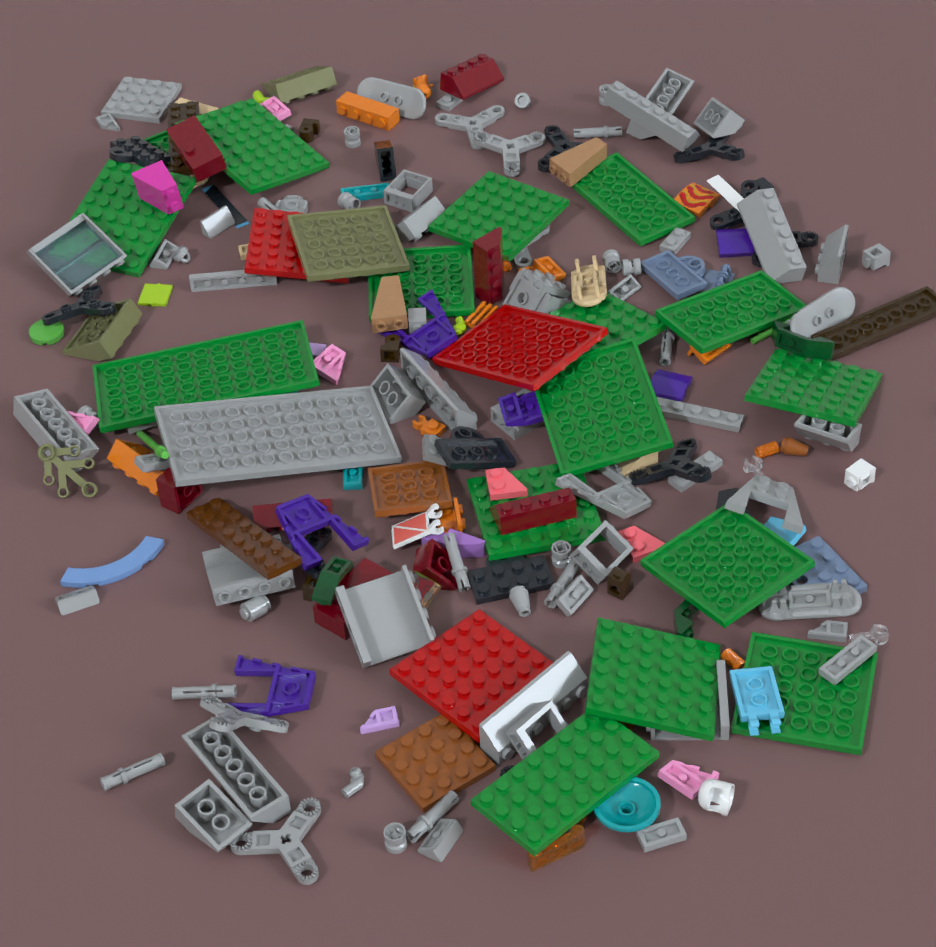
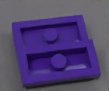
[716,228,754,258]
[650,369,692,402]
[498,391,544,427]

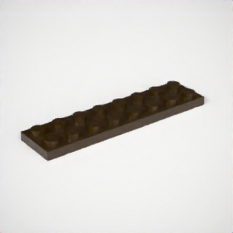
[167,101,200,175]
[811,286,936,361]

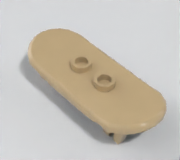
[571,255,607,307]

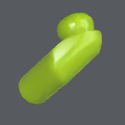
[253,90,271,104]
[453,316,467,335]

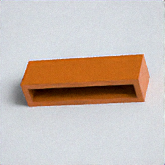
[336,91,400,131]

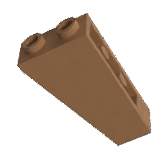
[549,137,607,187]
[371,275,408,333]

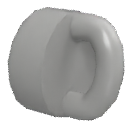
[515,93,531,109]
[173,245,191,263]

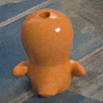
[413,74,434,99]

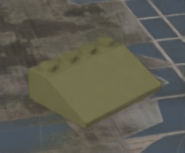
[261,66,337,104]
[62,298,142,361]

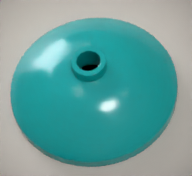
[594,777,661,832]

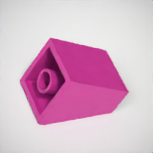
[131,160,184,214]

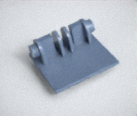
[699,264,735,293]

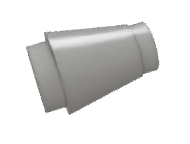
[509,586,531,617]

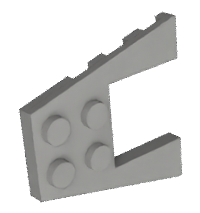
[555,464,652,519]
[724,475,804,534]

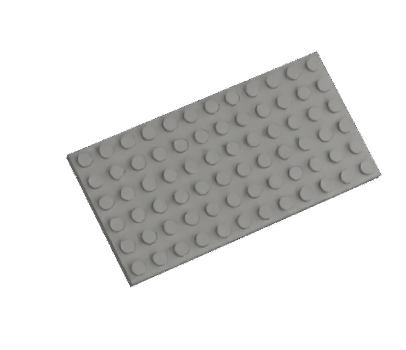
[154,386,402,487]

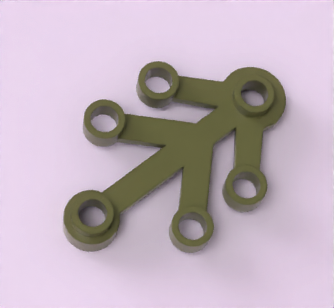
[38,443,98,498]

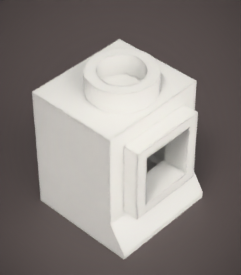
[844,459,876,492]

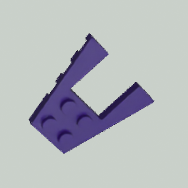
[379,289,458,359]
[275,494,370,571]
[228,655,316,717]

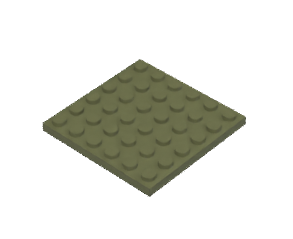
[287,205,410,282]

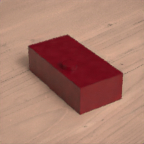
[166,115,227,183]
[313,558,393,640]

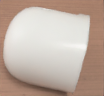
[698,779,735,816]

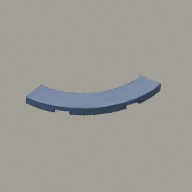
[60,536,165,588]

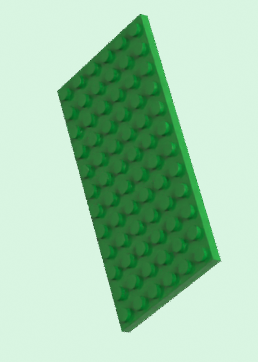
[92,320,320,433]

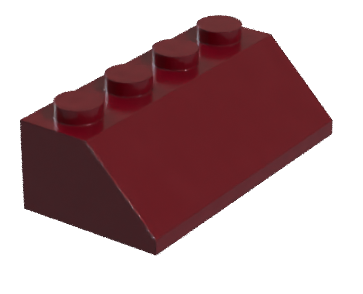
[440,54,504,100]
[473,227,504,305]
[490,487,577,535]
[252,498,333,532]

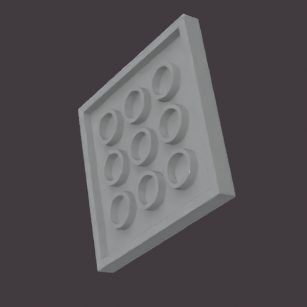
[101,77,182,124]

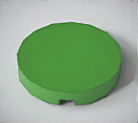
[29,319,65,345]

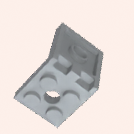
[503,268,570,311]

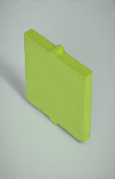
[138,283,173,307]

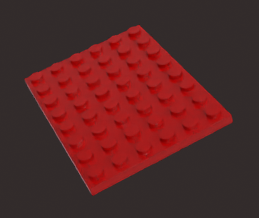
[432,304,608,391]

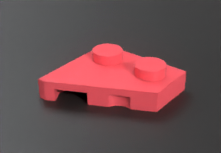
[485,468,528,501]
[617,526,665,563]

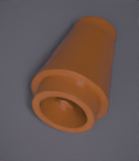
[779,436,809,457]

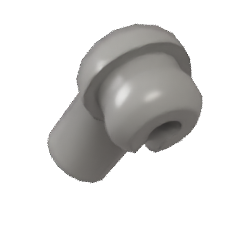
[341,767,364,798]

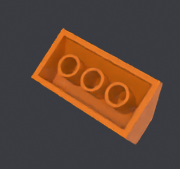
[107,439,165,496]

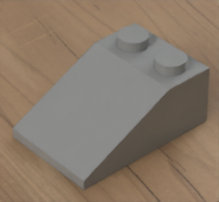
[175,779,253,853]

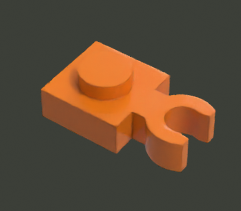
[412,415,447,437]

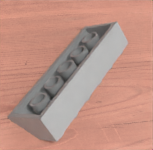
[626,68,695,140]
[604,81,700,152]
[737,188,807,283]
[400,348,478,431]
[13,389,99,472]
[479,651,588,766]
[181,716,291,823]

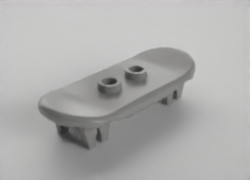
[357,77,427,120]
[786,287,856,338]
[758,579,862,621]

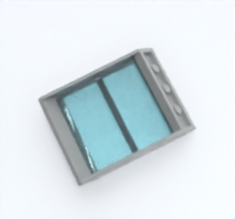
[26,213,127,296]

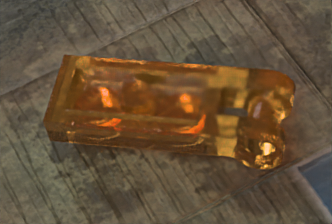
[527,825,585,872]

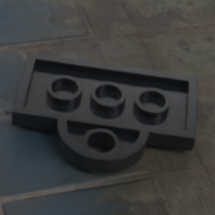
[109,136,171,167]
[434,426,517,470]
[467,555,555,605]

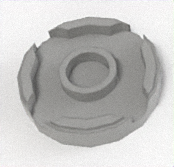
[275,195,308,213]

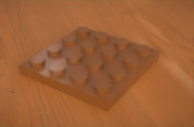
[368,461,453,518]
[375,714,496,813]

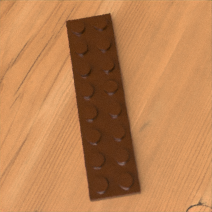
[186,497,302,580]

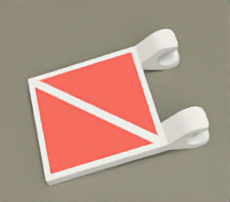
[392,503,444,549]

